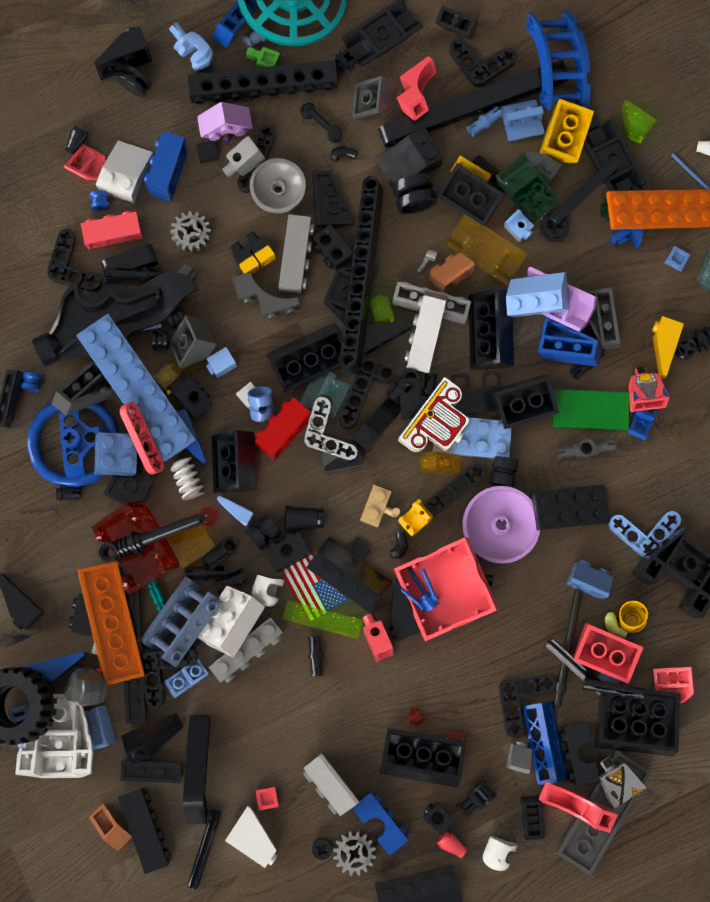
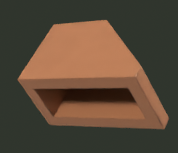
[89,803,132,851]

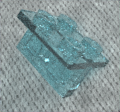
[300,371,350,419]

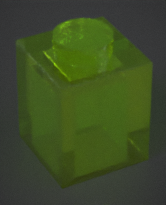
[369,295,394,323]

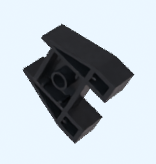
[632,526,710,619]

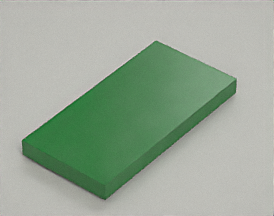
[552,389,629,431]

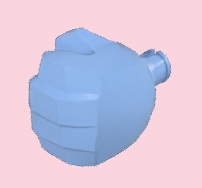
[169,22,214,72]

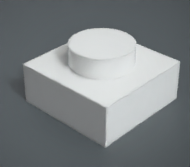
[236,382,255,409]

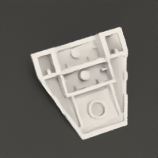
[15,694,94,778]

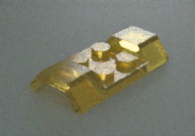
[444,214,527,285]

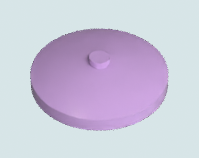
[462,486,540,564]

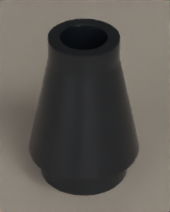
[65,126,88,155]

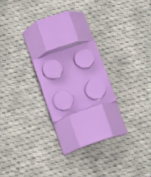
[528,266,597,332]

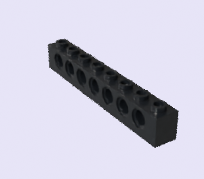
[188,60,337,104]

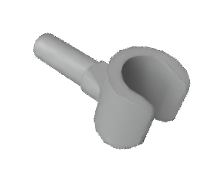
[417,250,437,273]

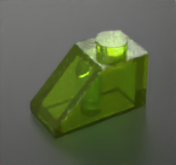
[621,99,656,144]

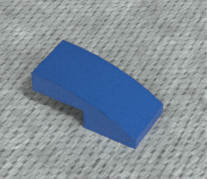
[627,409,658,441]

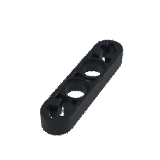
[237,125,276,193]
[424,464,486,517]

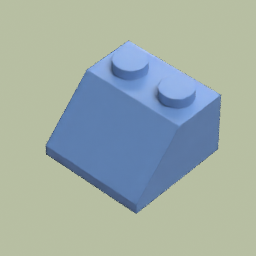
[566,560,613,600]

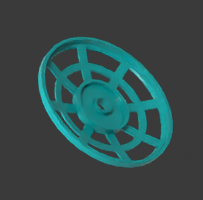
[238,0,346,46]

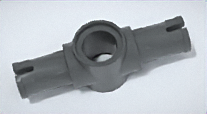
[556,438,616,460]

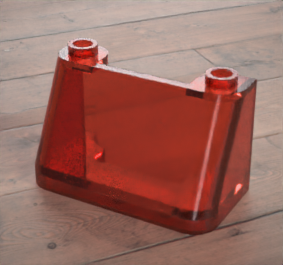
[91,501,180,595]

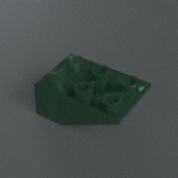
[495,153,562,224]

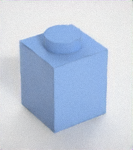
[206,347,237,378]

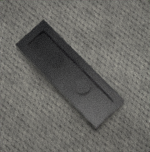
[0,370,23,428]
[120,760,182,783]

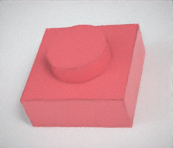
[256,787,279,811]

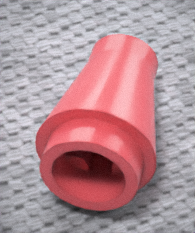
[436,831,467,858]

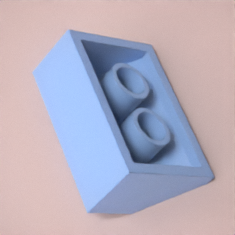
[506,272,569,317]

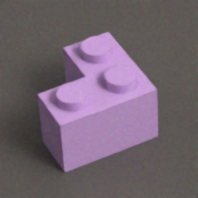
[197,102,253,141]

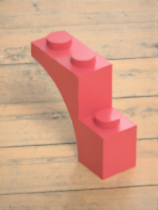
[397,56,437,121]
[539,781,618,833]

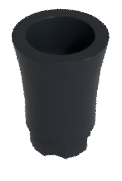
[284,505,325,532]

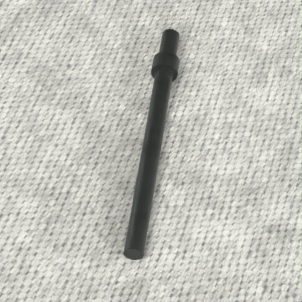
[553,591,582,707]

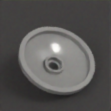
[250,158,306,213]

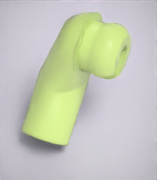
[604,612,628,639]

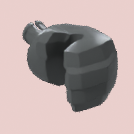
[63,665,107,706]

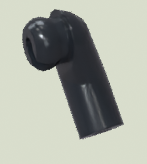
[330,146,358,162]

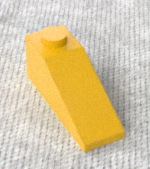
[652,316,684,380]

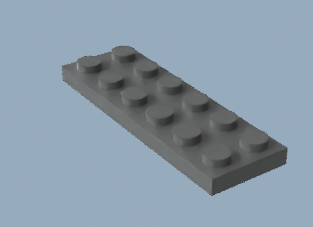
[556,750,651,876]

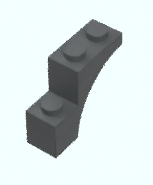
[232,273,300,320]

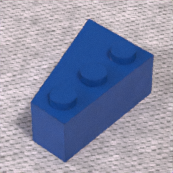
[538,317,601,367]

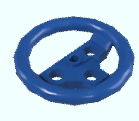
[27,402,119,488]

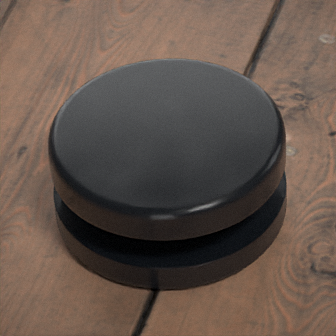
[116,64,152,97]

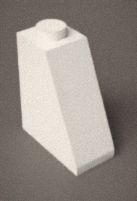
[225,805,278,868]

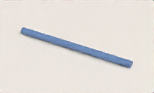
[671,153,710,189]

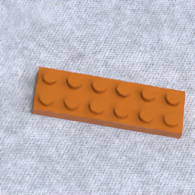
[606,189,710,230]
[78,561,145,686]

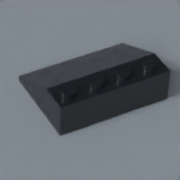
[594,689,680,757]

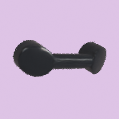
[300,103,342,143]

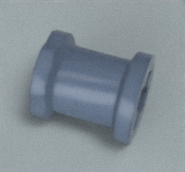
[242,31,266,48]

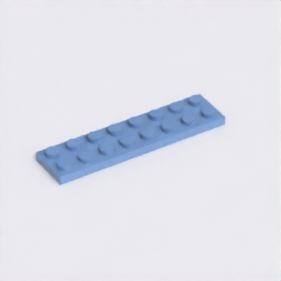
[76,314,196,463]

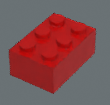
[255,397,311,462]

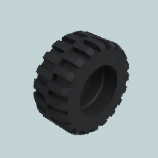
[0,667,57,745]

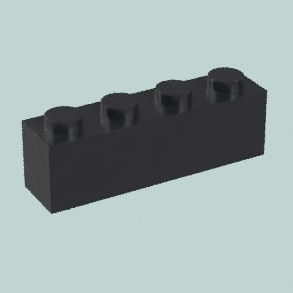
[118,788,171,874]

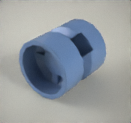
[247,386,275,422]

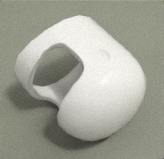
[251,574,285,607]
[483,836,518,871]

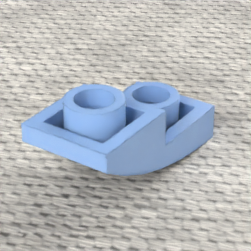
[164,659,209,699]

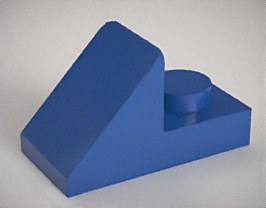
[609,229,644,249]

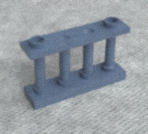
[139,576,222,667]

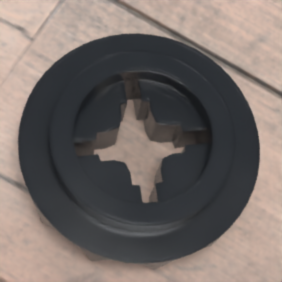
[539,213,569,242]

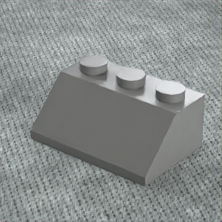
[303,753,359,816]

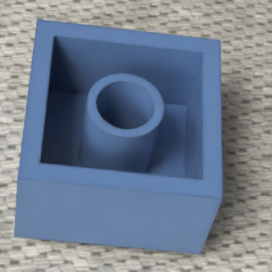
[94,432,137,476]

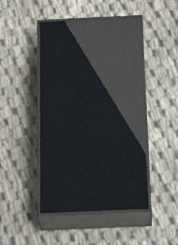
[321,448,362,473]

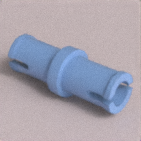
[467,106,502,137]

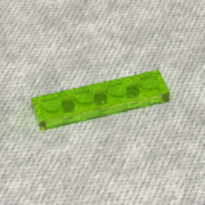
[282,600,363,639]

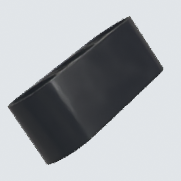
[101,244,158,280]

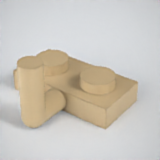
[360,485,400,528]

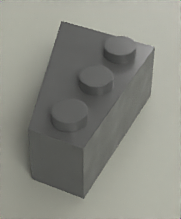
[52,360,117,416]

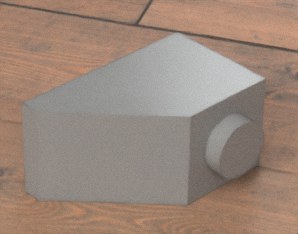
[505,741,532,774]

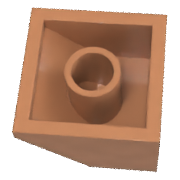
[429,252,475,293]

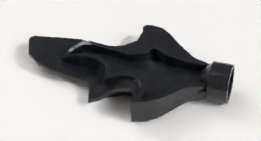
[32,272,198,367]

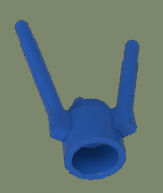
[401,568,439,612]

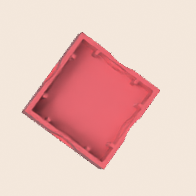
[394,537,499,641]

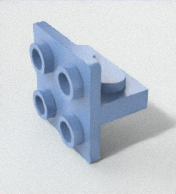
[500,100,544,142]

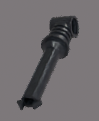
[98,514,209,562]

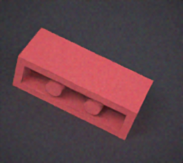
[81,211,143,250]

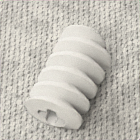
[170,457,204,501]

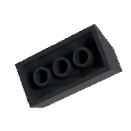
[468,288,514,369]
[266,323,353,393]
[306,537,392,613]
[379,728,466,788]
[375,864,461,902]

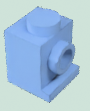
[504,209,534,242]

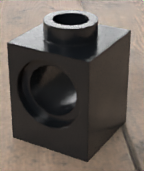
[423,803,455,836]

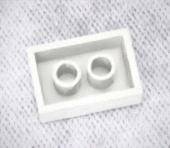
[198,586,265,658]

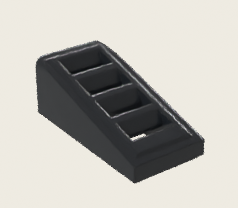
[520,795,544,840]

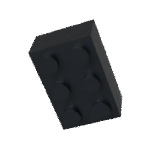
[437,163,507,226]

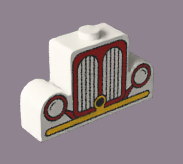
[398,377,469,452]

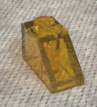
[153,359,196,395]
[418,451,461,475]

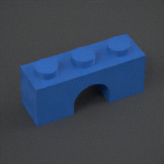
[352,792,408,856]

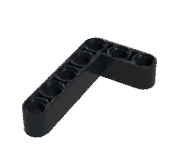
[183,715,210,824]

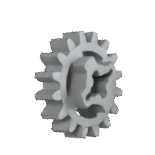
[170,211,211,253]
[333,831,376,876]

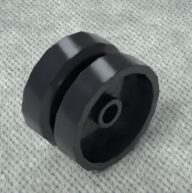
[392,173,438,215]

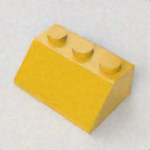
[539,99,594,163]

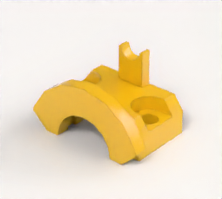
[398,499,433,536]

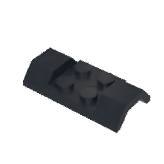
[342,0,423,67]
[584,119,647,191]

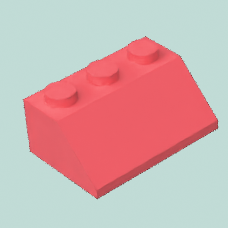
[573,623,644,684]

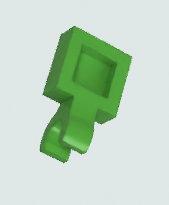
[246,47,280,67]

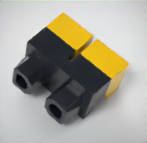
[230,232,275,275]

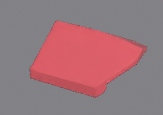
[64,144,105,180]
[653,667,695,703]

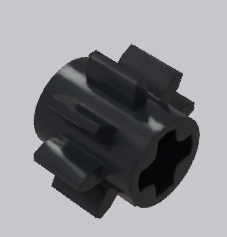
[334,49,357,74]

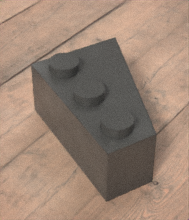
[586,287,620,350]

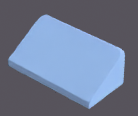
[85,705,116,750]

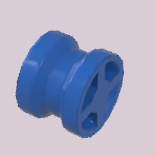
[89,190,110,211]
[21,372,42,391]

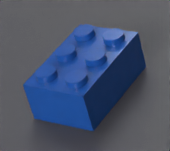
[144,131,188,202]

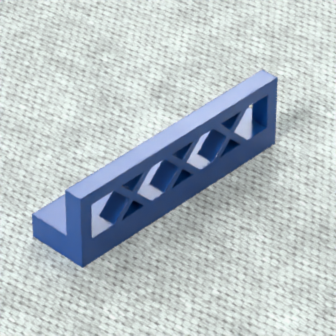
[522,701,568,785]

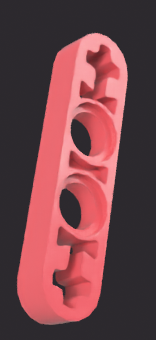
[120,402,164,475]

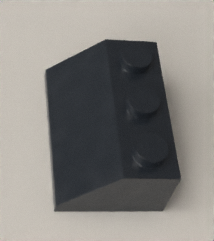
[490,374,559,429]
[211,430,257,493]

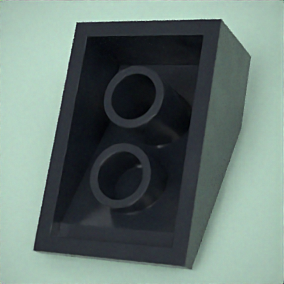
[94,26,152,81]
[375,127,443,188]

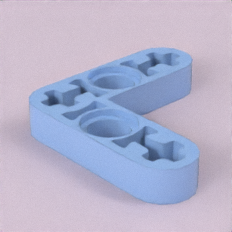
[608,511,681,557]

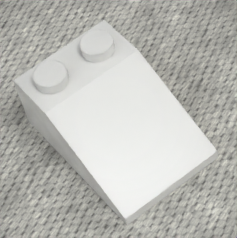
[96,140,153,203]

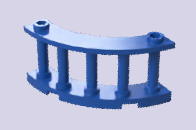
[526,11,591,110]

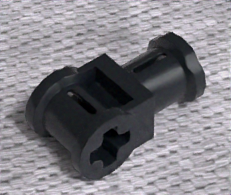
[456,779,497,819]

